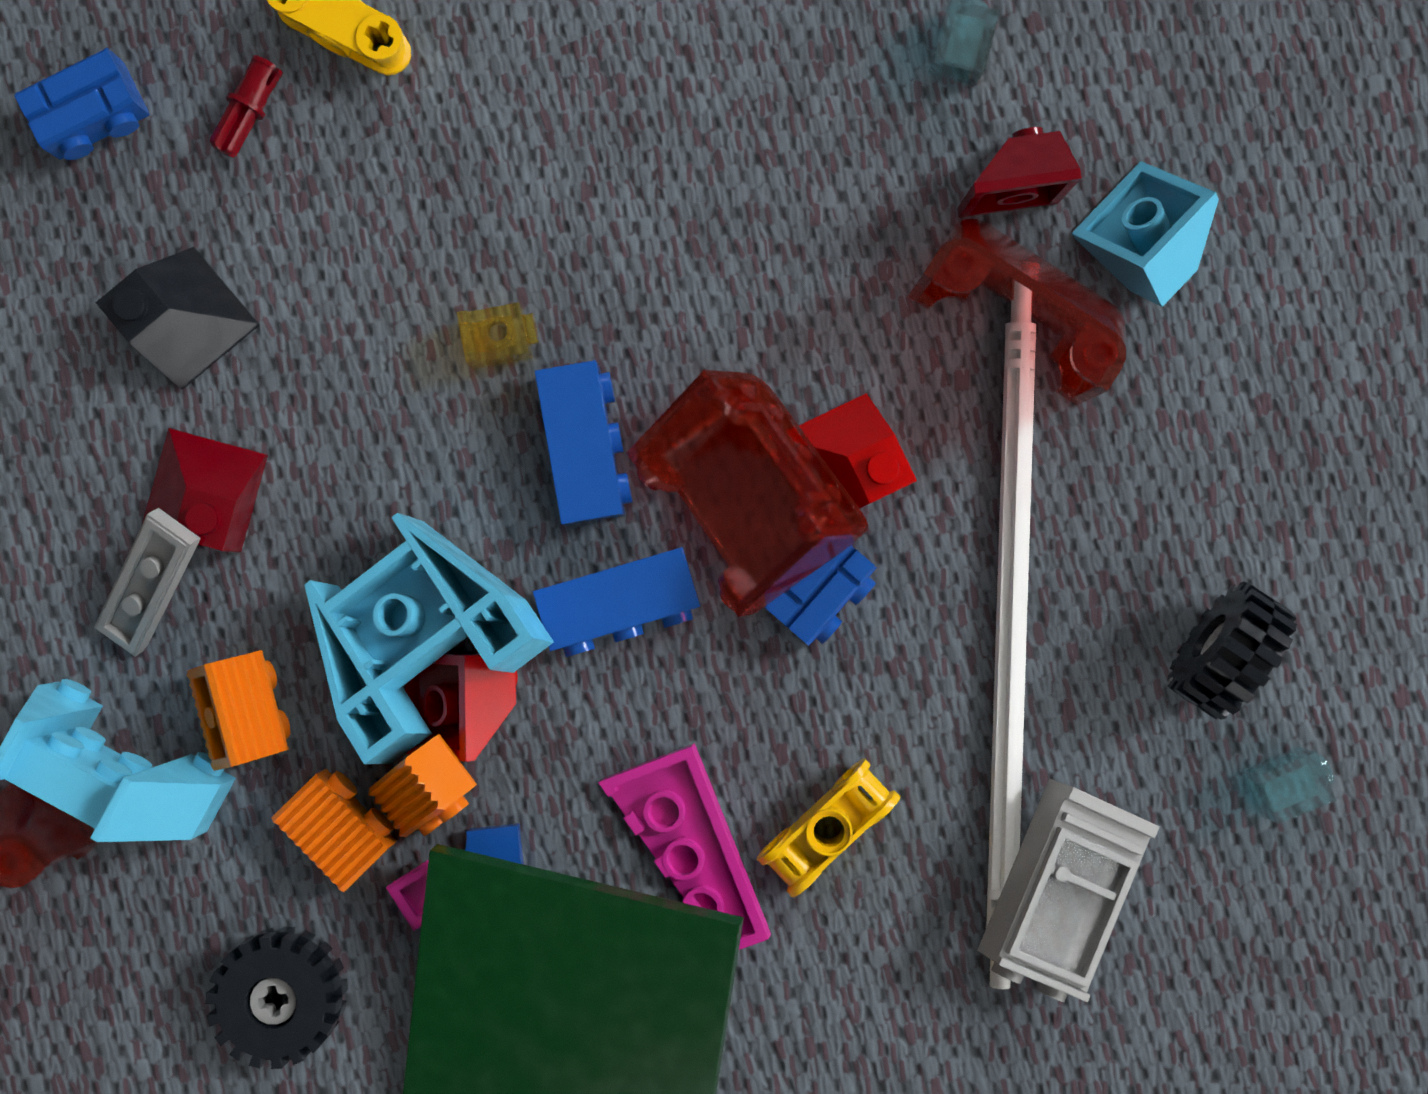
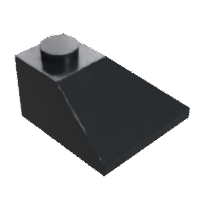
[95,247,260,390]

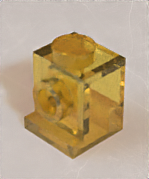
[456,302,539,369]

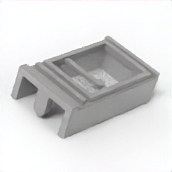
[977,778,1160,1002]

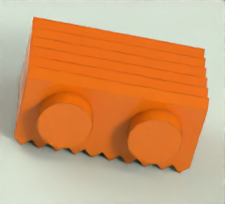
[187,650,290,771]
[368,734,477,837]
[271,769,397,892]

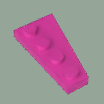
[598,743,771,950]

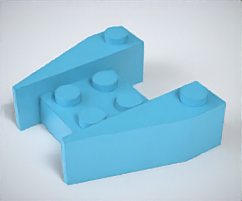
[304,513,554,765]
[0,679,236,842]

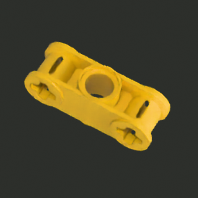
[267,0,411,75]
[757,758,900,898]

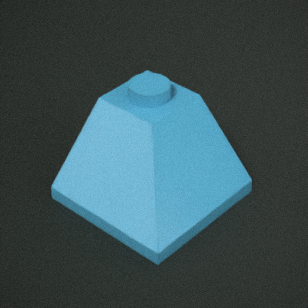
[1071,161,1219,307]

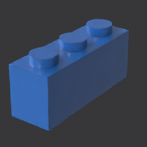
[535,360,633,526]
[532,547,700,657]

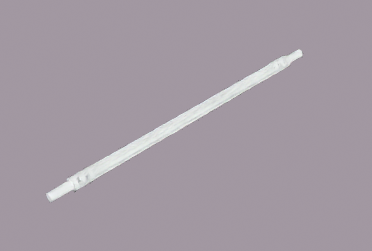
[986,272,1036,989]

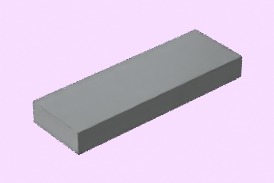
[94,508,201,657]

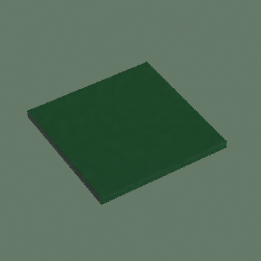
[403,844,744,1094]

